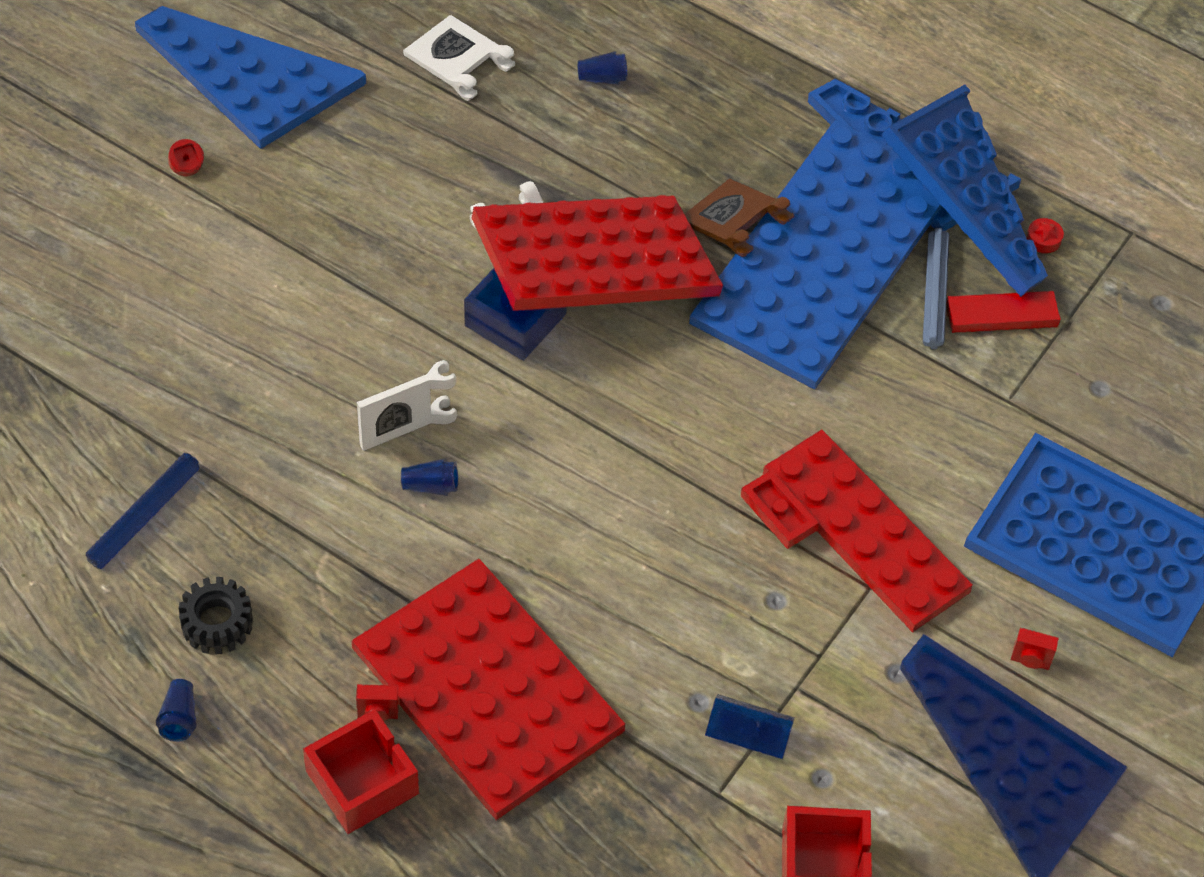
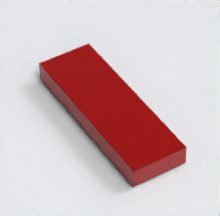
[946,291,1061,333]

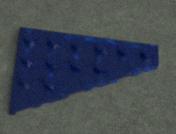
[900,634,1127,877]

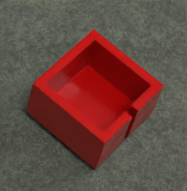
[303,709,419,834]
[782,805,872,877]

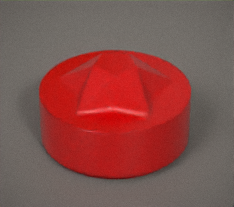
[168,139,204,176]
[1026,218,1064,253]

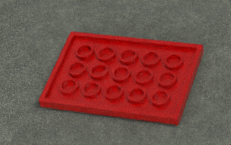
[471,195,723,311]
[351,558,626,820]

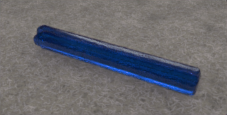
[85,453,200,569]

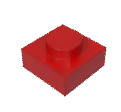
[1010,627,1059,670]
[356,684,399,721]

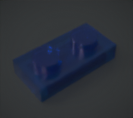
[705,694,795,759]

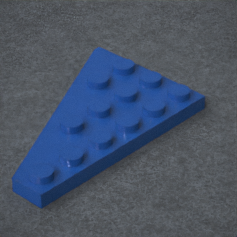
[135,6,366,149]
[881,84,1048,297]

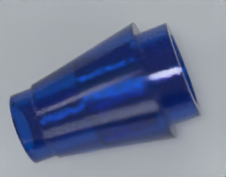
[577,51,628,85]
[401,458,459,496]
[155,679,197,742]

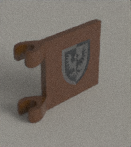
[685,178,794,257]

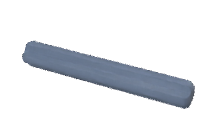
[923,228,949,349]

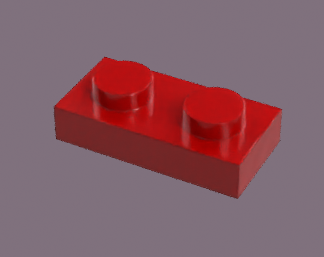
[740,470,819,549]

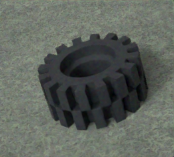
[178,577,253,655]

